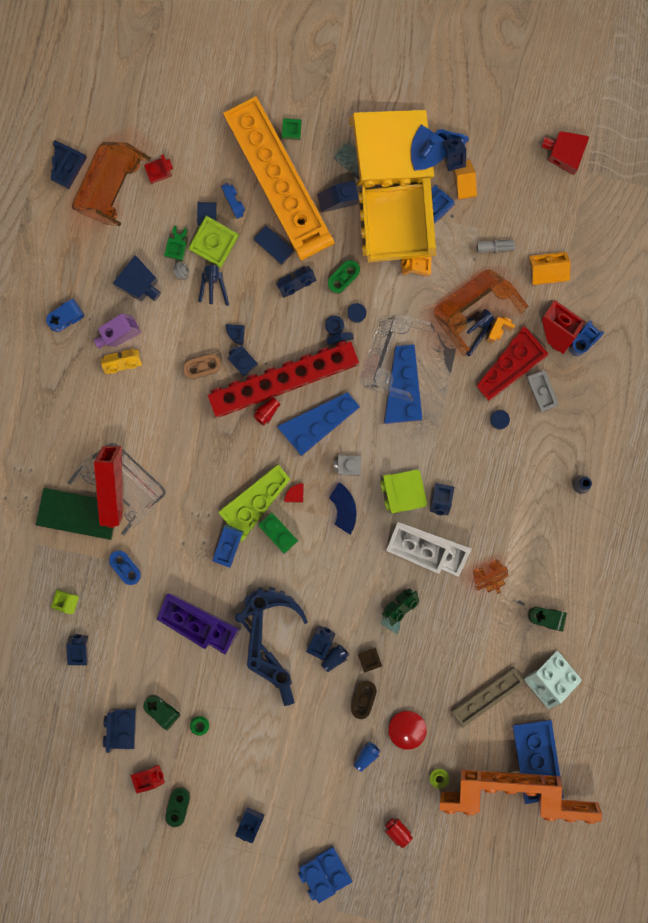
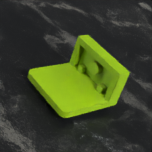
[380,470,427,514]

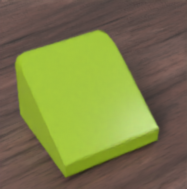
[51,589,79,614]

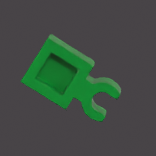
[164,226,188,261]

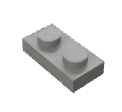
[526,370,559,413]

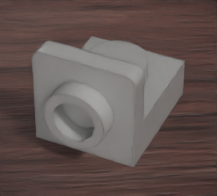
[334,455,361,476]

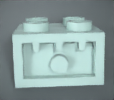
[523,651,582,709]

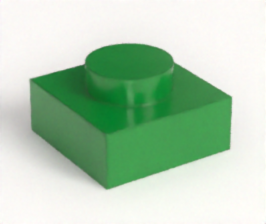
[282,118,302,140]

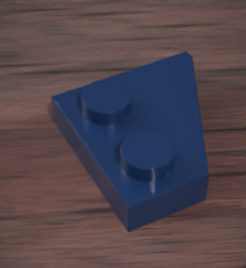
[51,140,87,190]

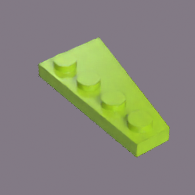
[218,464,290,542]

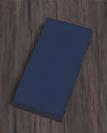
[254,226,294,265]

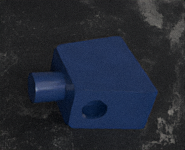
[112,255,161,302]

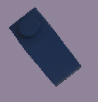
[317,180,359,213]

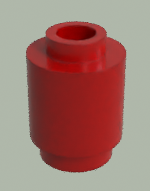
[384,818,413,848]

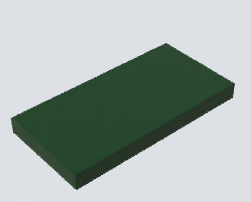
[36,488,114,540]

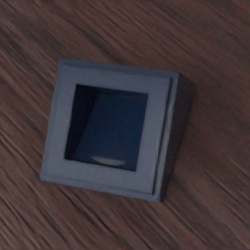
[197,202,217,226]

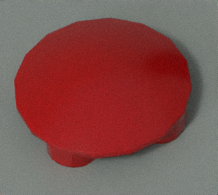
[388,710,427,750]

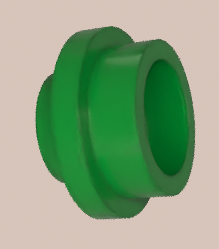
[190,716,209,736]

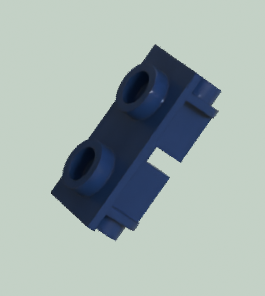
[276,266,317,298]

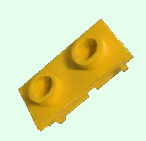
[101,348,142,374]

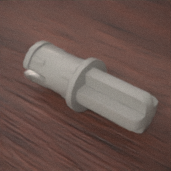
[477,239,515,254]

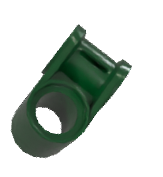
[528,607,567,632]
[143,695,181,731]

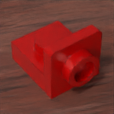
[144,154,173,184]
[130,765,165,794]

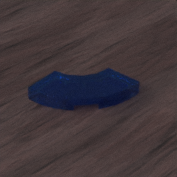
[329,482,357,535]

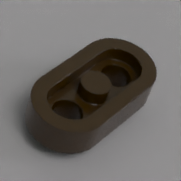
[351,680,377,719]

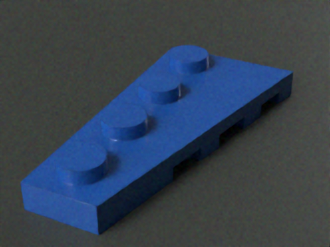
[384,345,422,424]
[277,392,360,456]

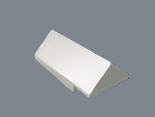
[386,522,471,577]

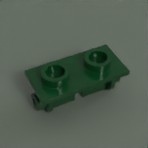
[381,588,419,626]

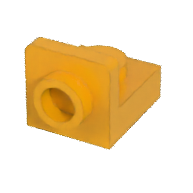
[401,257,432,277]
[486,317,515,344]

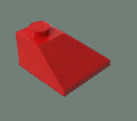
[542,300,586,354]

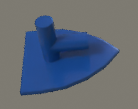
[411,124,446,171]

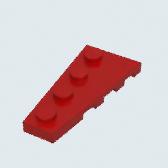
[477,326,549,402]

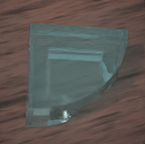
[381,617,400,634]

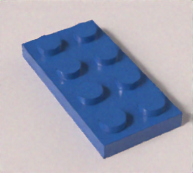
[512,719,564,804]

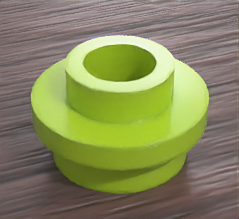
[429,769,449,789]

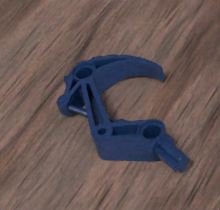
[235,587,308,706]

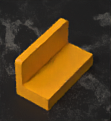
[529,252,571,285]

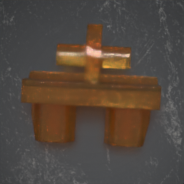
[473,560,509,594]

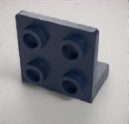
[103,709,137,753]

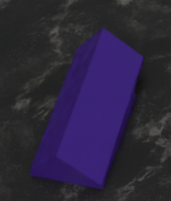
[157,593,241,655]

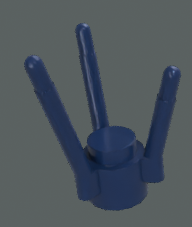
[198,265,229,306]
[450,309,494,356]

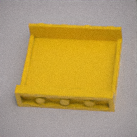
[349,110,434,188]
[359,178,437,263]

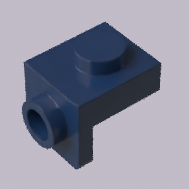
[235,807,265,843]

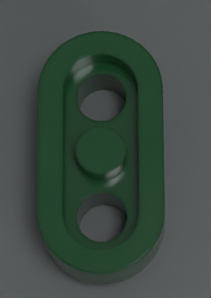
[165,787,191,827]

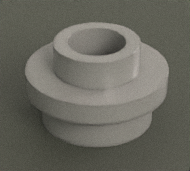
[173,261,189,280]

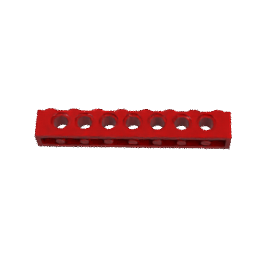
[207,341,359,418]

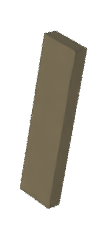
[451,667,525,728]

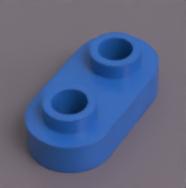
[221,182,245,219]
[109,551,141,585]

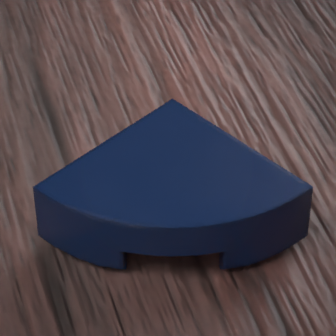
[226,324,245,345]
[326,332,354,345]

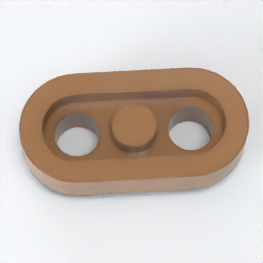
[183,354,221,380]

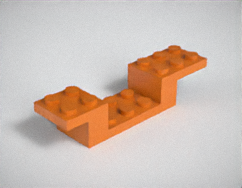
[440,769,602,824]

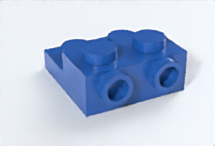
[298,846,353,904]

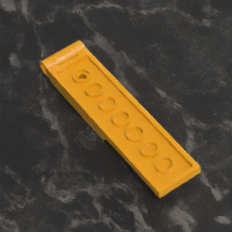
[223,96,335,261]

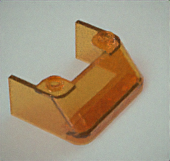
[72,142,151,226]
[434,270,529,356]

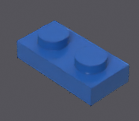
[212,525,244,568]

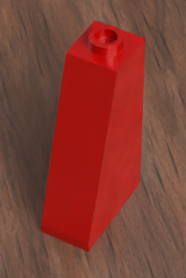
[94,446,123,528]

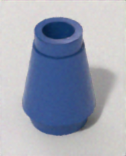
[353,742,381,772]

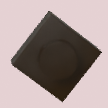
[358,647,382,673]

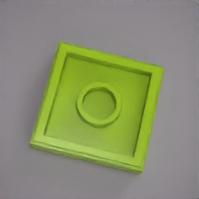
[188,215,240,268]

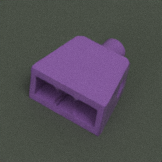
[93,313,142,349]

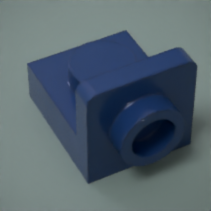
[442,138,467,171]
[228,345,258,377]
[430,483,455,515]
[306,626,336,660]
[66,634,88,665]

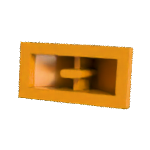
[453,160,477,200]

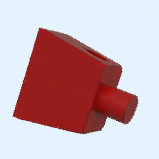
[541,131,589,175]

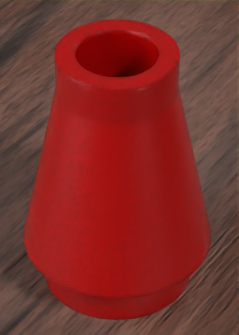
[253,397,281,426]

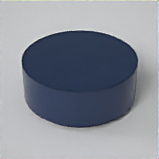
[348,303,367,323]
[325,316,344,335]
[490,410,510,430]

